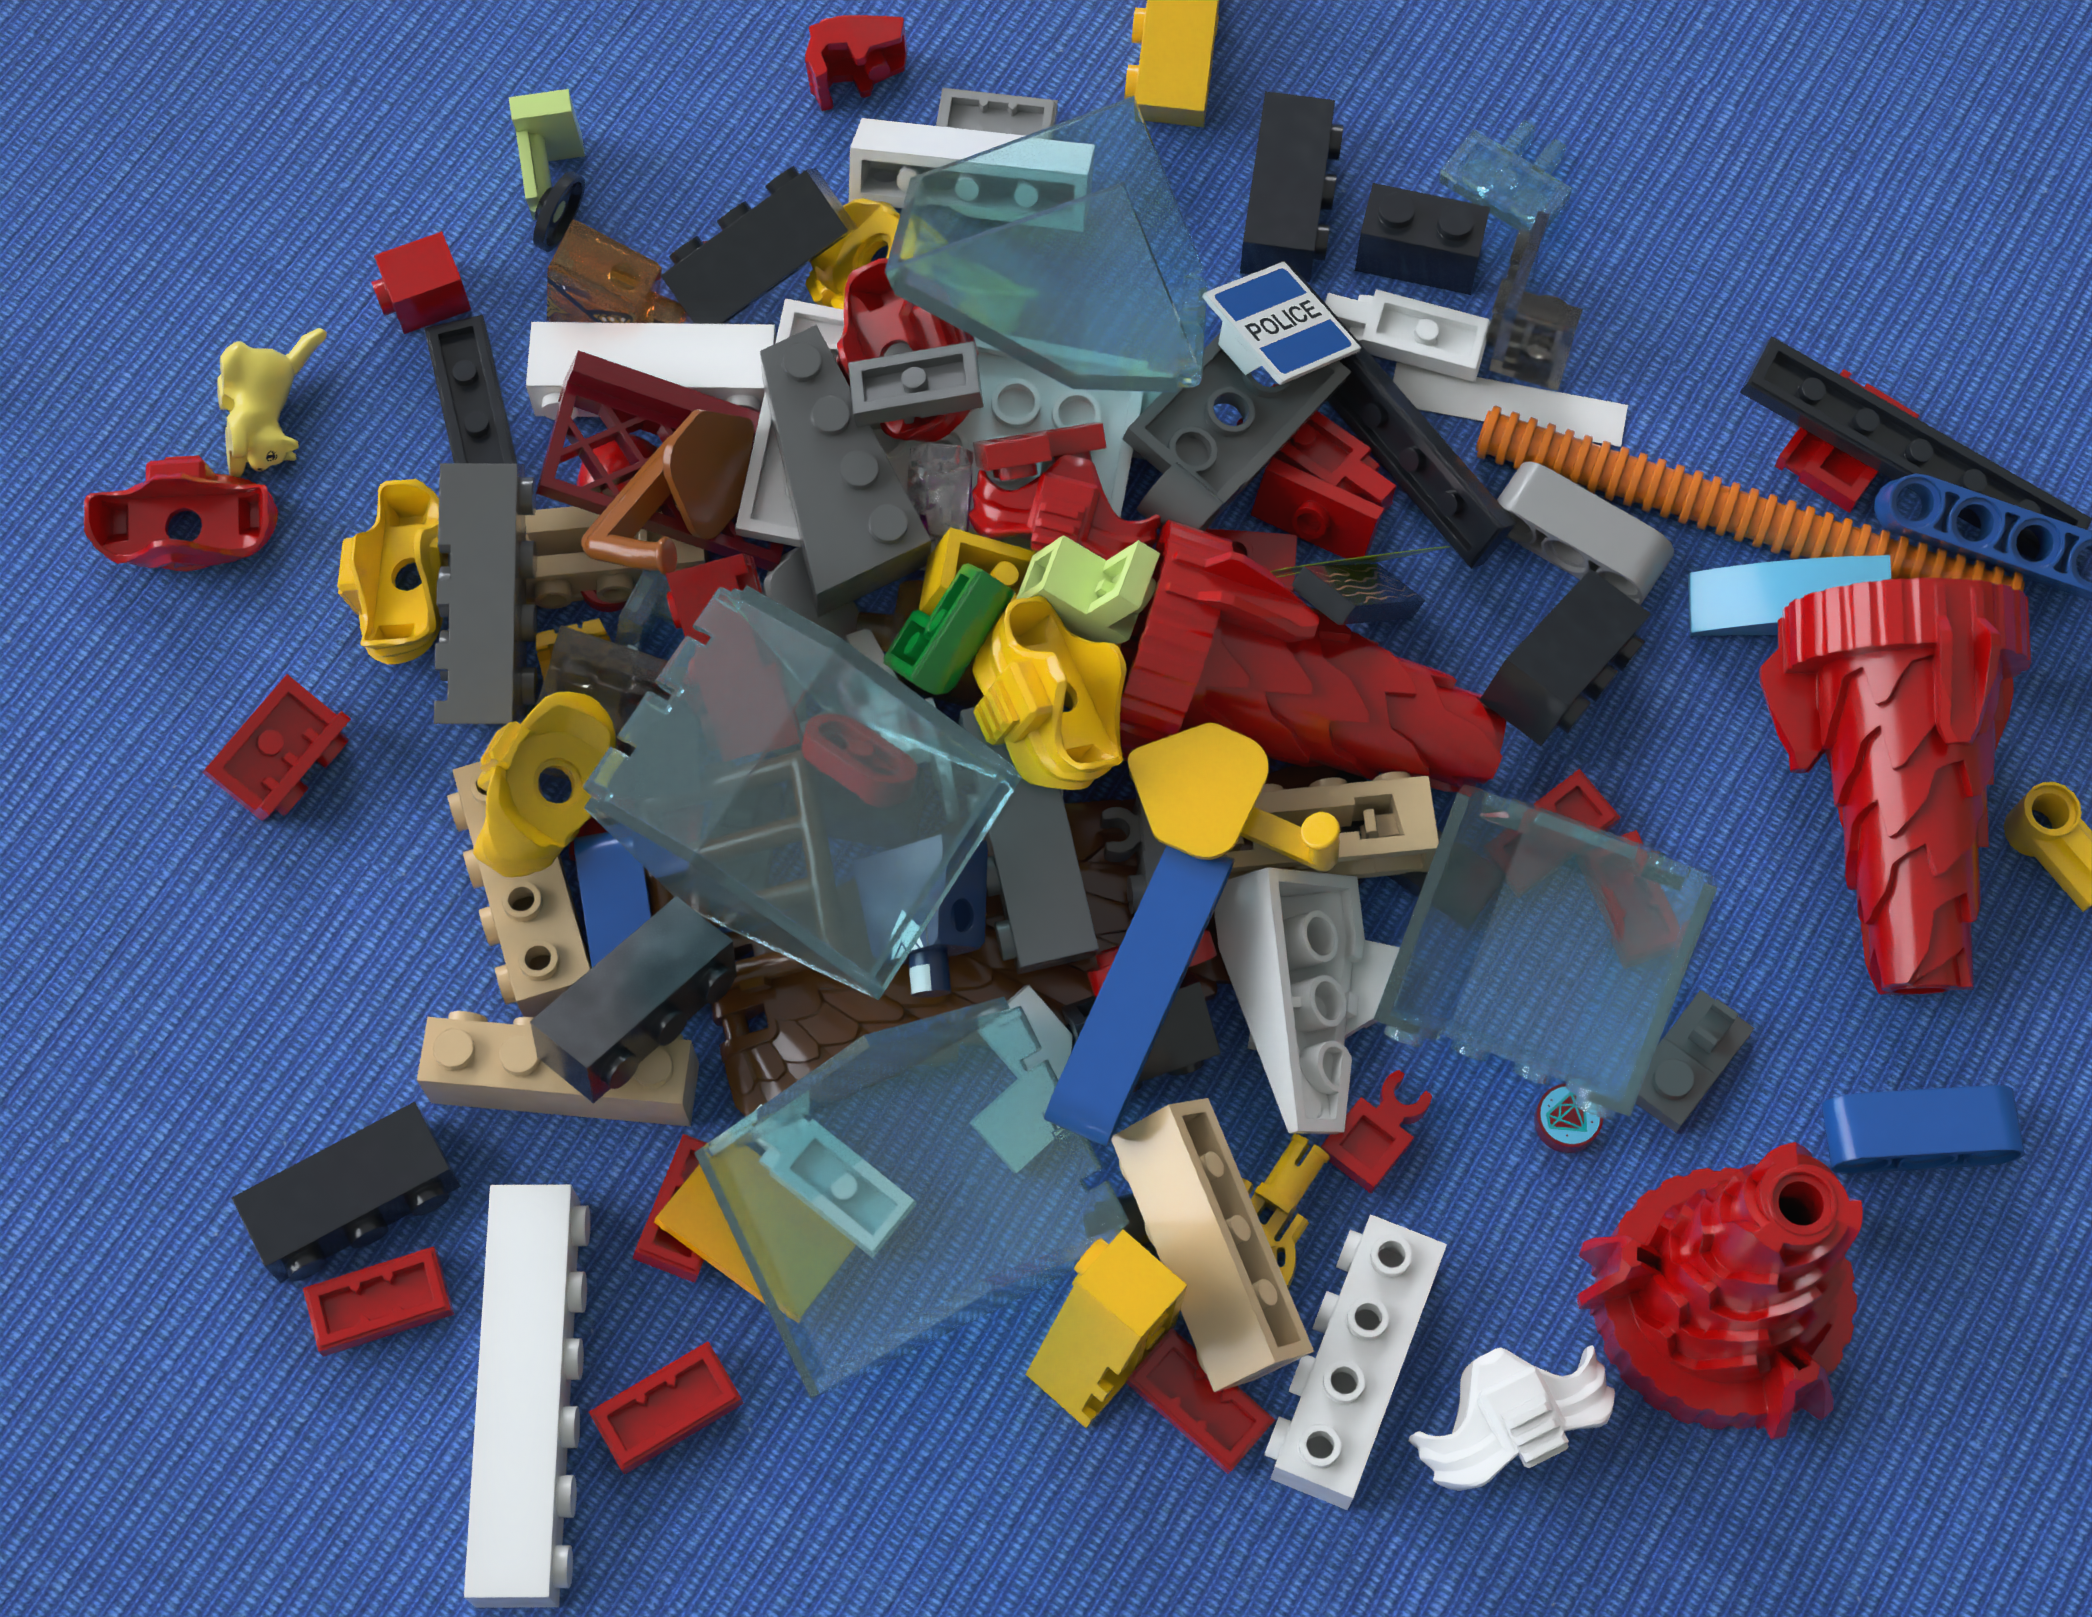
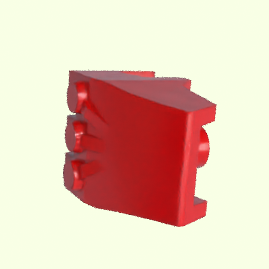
[805,15,908,111]

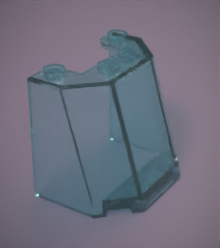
[1373,784,1717,1120]

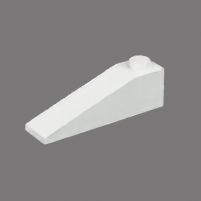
[1214,867,1365,1134]

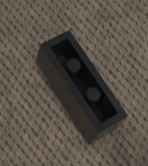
[1240,91,1344,282]
[660,166,858,324]
[1480,569,1651,746]
[530,896,737,1104]
[232,1101,461,1283]

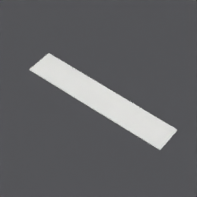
[1393,362,1628,447]

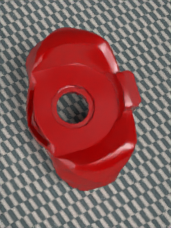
[836,258,979,442]
[84,455,278,572]
[968,455,1161,561]

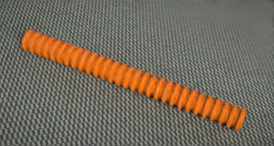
[1475,406,2025,592]

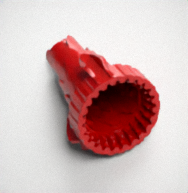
[1120,520,1507,792]
[1759,578,2031,995]
[1576,1142,1863,1440]

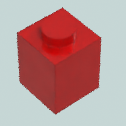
[371,231,471,334]

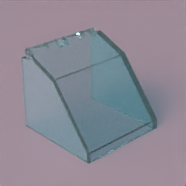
[885,96,1208,393]
[582,585,1022,1000]
[694,997,1130,1398]

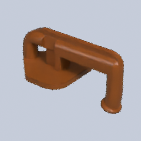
[581,409,754,576]

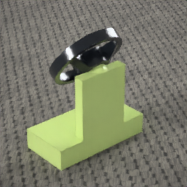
[509,89,585,252]

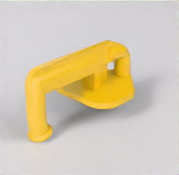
[1128,723,1340,872]

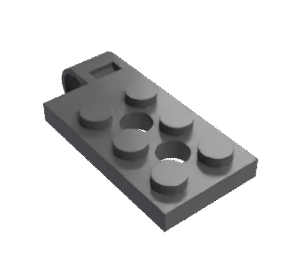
[1122,333,1351,531]

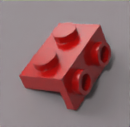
[202,674,351,821]

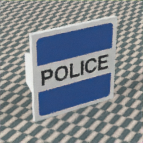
[1202,262,1361,385]

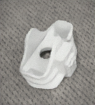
[1408,1345,1615,1491]

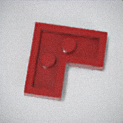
[973,422,1107,481]

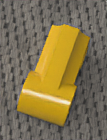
[2003,782,2092,912]

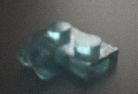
[1439,120,1572,242]

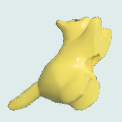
[217,328,327,477]

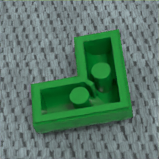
[883,563,1016,695]

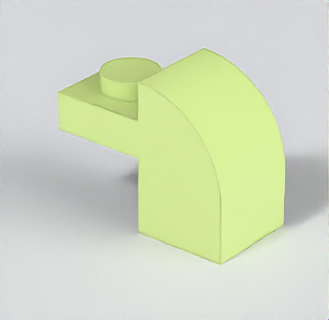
[1016,535,1160,644]

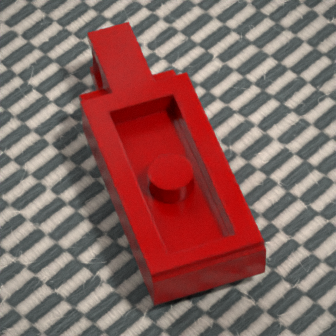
[1237,383,1396,514]

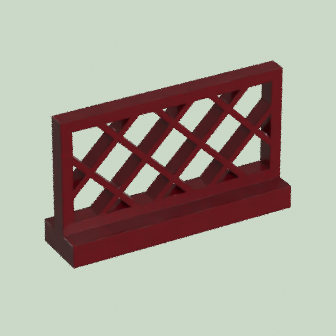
[536,350,784,572]

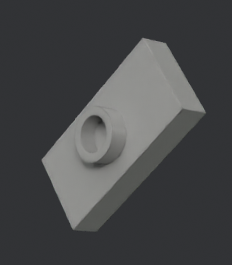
[936,88,1058,139]

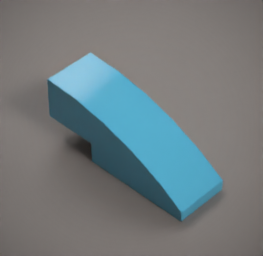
[1688,555,1891,636]

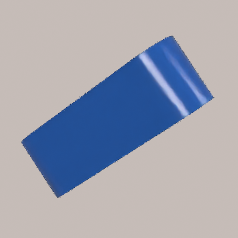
[574,827,652,968]
[1822,1085,2025,1174]

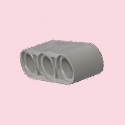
[1497,461,1674,605]

